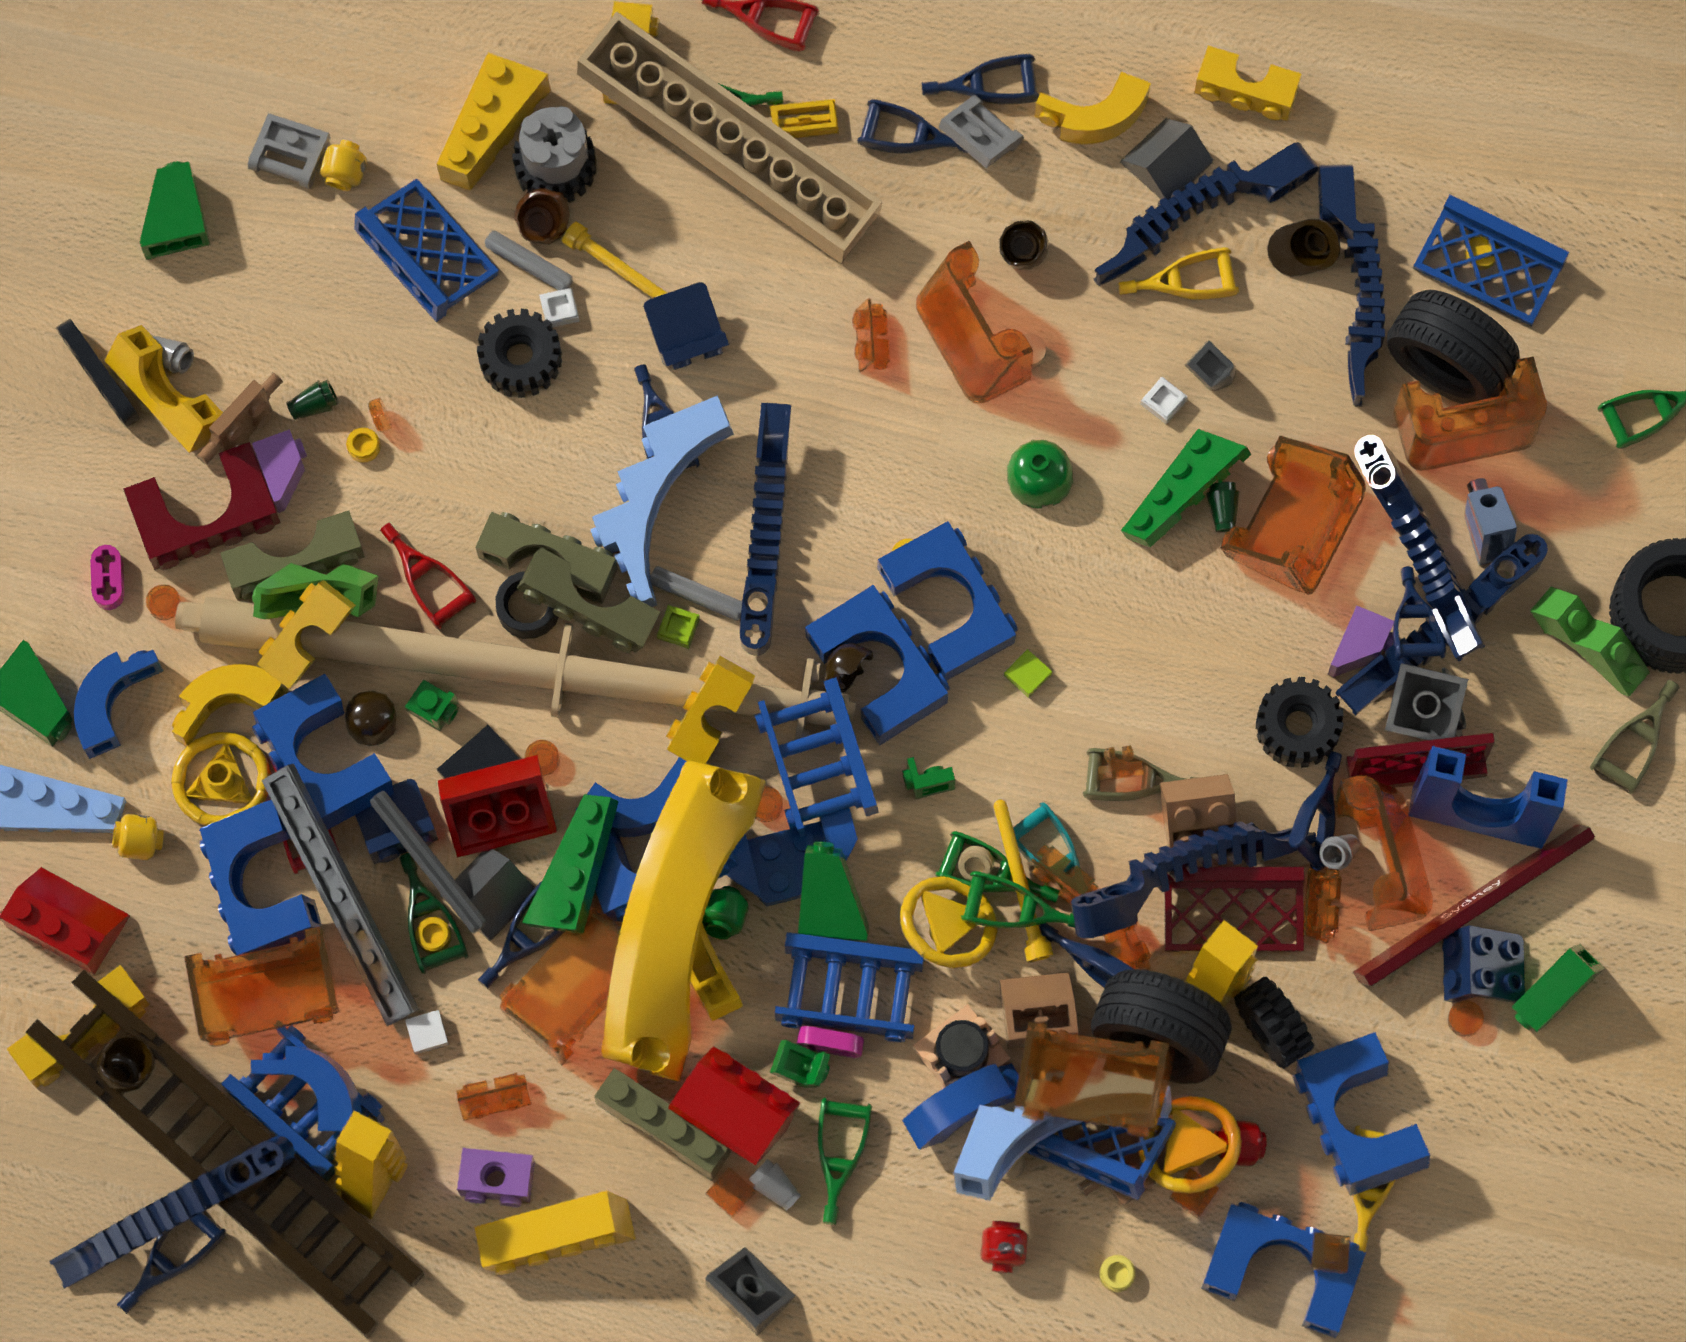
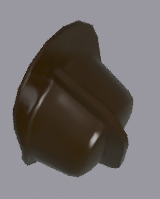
[1267,219,1342,276]

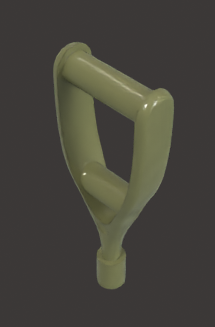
[1590,680,1679,794]
[1083,748,1197,801]

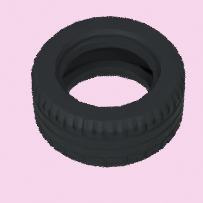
[1387,290,1520,407]
[1609,538,1686,674]
[1091,969,1232,1084]

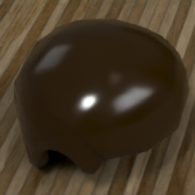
[999,220,1049,270]
[825,643,873,693]
[345,690,396,746]
[97,1035,155,1093]

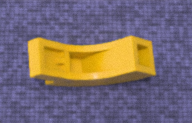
[1035,72,1151,144]
[172,664,289,747]
[691,923,743,1022]

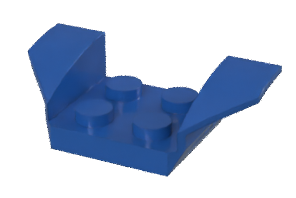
[727,808,858,907]

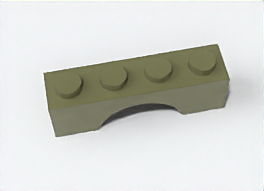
[220,510,365,599]
[475,512,618,604]
[517,547,660,653]
[594,1068,732,1181]

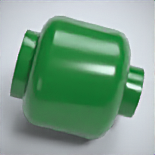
[702,886,749,940]

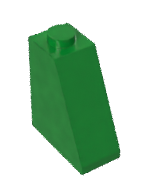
[140,161,210,260]
[0,639,73,747]
[798,842,869,941]
[1512,944,1605,1032]

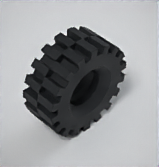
[513,129,597,203]
[477,308,562,398]
[1255,677,1344,768]
[1234,976,1315,1069]

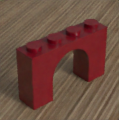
[123,442,281,570]

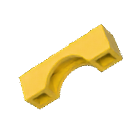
[105,325,223,453]
[6,965,150,1089]

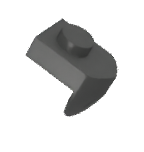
[1184,340,1236,390]

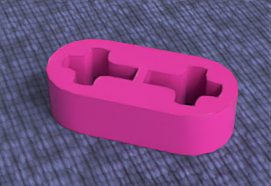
[90,545,125,610]
[797,1026,865,1058]

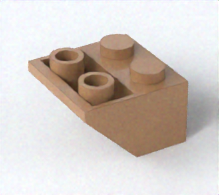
[1160,774,1237,848]
[999,972,1079,1049]

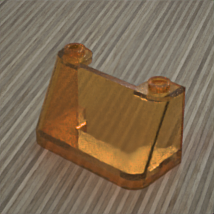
[916,240,1033,404]
[1220,436,1366,595]
[1334,776,1433,932]
[499,906,621,1065]
[184,926,339,1047]
[1014,1022,1175,1137]

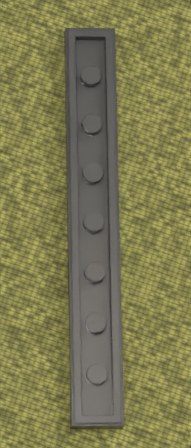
[262,763,419,1026]

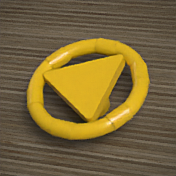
[171,732,271,826]
[900,876,998,968]
[1139,1096,1241,1194]

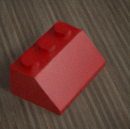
[438,755,557,858]
[0,867,130,975]
[668,1046,801,1166]

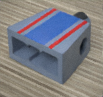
[1464,478,1517,565]

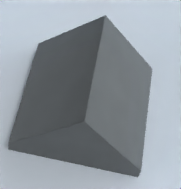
[1120,118,1213,200]
[1385,663,1468,740]
[440,849,535,941]
[705,1247,795,1336]

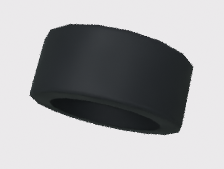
[495,572,559,639]

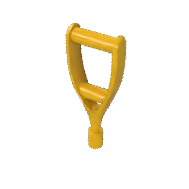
[1118,247,1239,300]
[1352,1125,1395,1253]

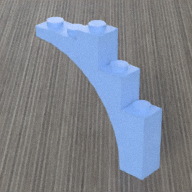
[590,395,734,607]
[954,1054,1172,1201]

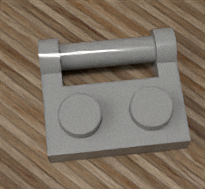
[938,95,1024,168]
[248,113,330,189]

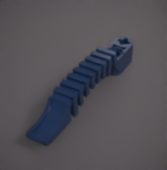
[1093,142,1319,286]
[1318,165,1385,406]
[739,402,792,656]
[1354,435,1485,662]
[1335,534,1548,716]
[1071,821,1316,939]
[49,1136,295,1289]

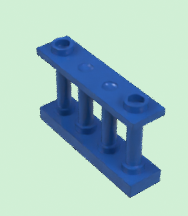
[754,677,879,838]
[775,932,924,1043]
[221,1022,385,1182]

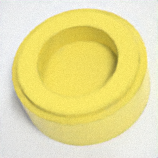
[1099,1255,1135,1292]

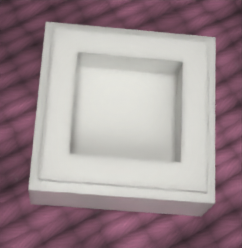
[539,288,579,328]
[1140,377,1188,424]
[405,1010,449,1055]

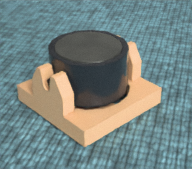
[913,1004,1011,1088]

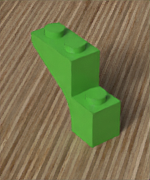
[252,563,378,619]
[1530,587,1650,696]

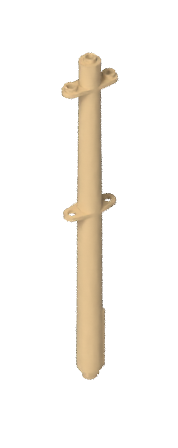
[175,597,856,740]

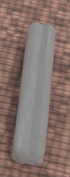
[485,231,573,290]
[650,566,742,620]

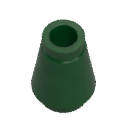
[286,380,339,420]
[1206,482,1240,532]

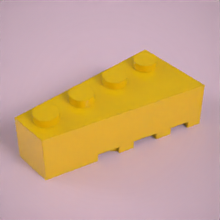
[437,52,551,191]
[1185,920,1258,1007]
[335,1111,407,1219]
[474,1190,636,1275]

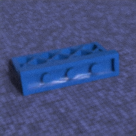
[354,178,499,322]
[1413,194,1569,326]
[1026,1069,1176,1201]

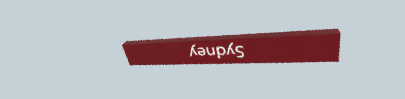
[1353,824,1595,986]

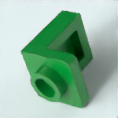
[770,1040,830,1088]

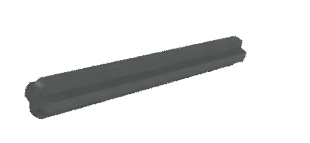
[370,791,487,933]

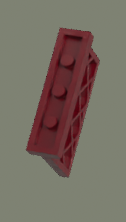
[1346,733,1495,793]
[1164,867,1304,951]

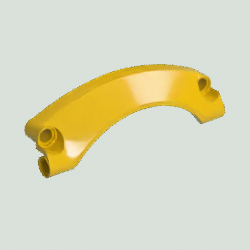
[601,760,766,1082]

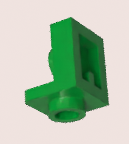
[405,679,459,731]
[902,757,955,800]

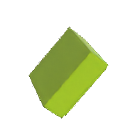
[657,605,700,649]
[1004,649,1052,698]

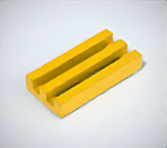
[770,99,839,138]

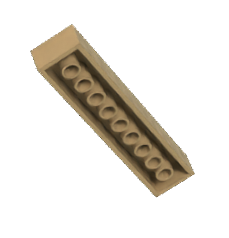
[577,12,883,263]

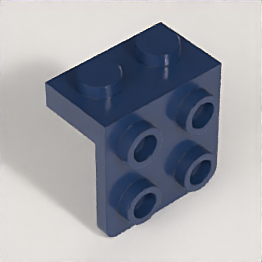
[643,282,729,370]
[355,779,438,864]
[1442,925,1525,1003]

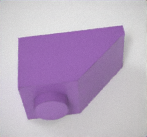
[252,429,307,513]
[1328,606,1394,677]

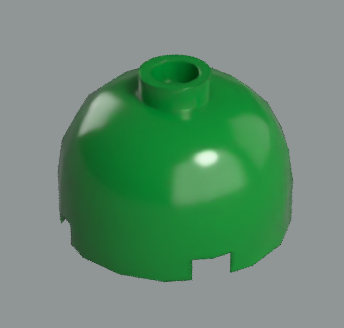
[1007,440,1073,508]

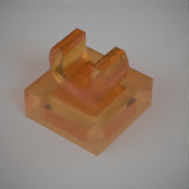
[1098,745,1144,780]
[1169,1168,1219,1219]
[1310,1232,1350,1274]

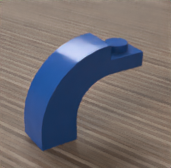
[74,649,164,759]
[576,757,687,837]
[251,1046,362,1132]
[902,1063,1024,1150]

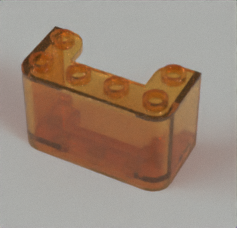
[1393,356,1547,471]

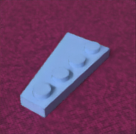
[0,765,126,833]

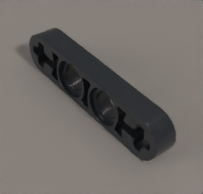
[56,318,140,428]

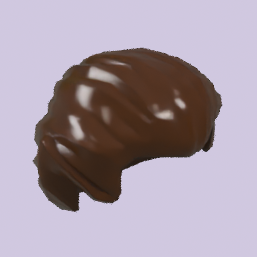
[514,188,570,245]

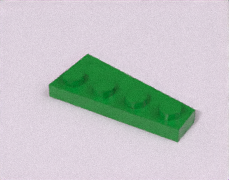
[1121,429,1252,547]
[522,794,619,934]

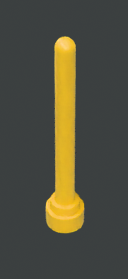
[562,221,667,298]
[994,800,1054,963]

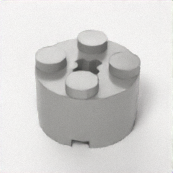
[519,106,588,184]

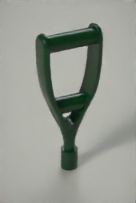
[399,853,469,974]

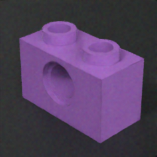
[457,1148,535,1207]

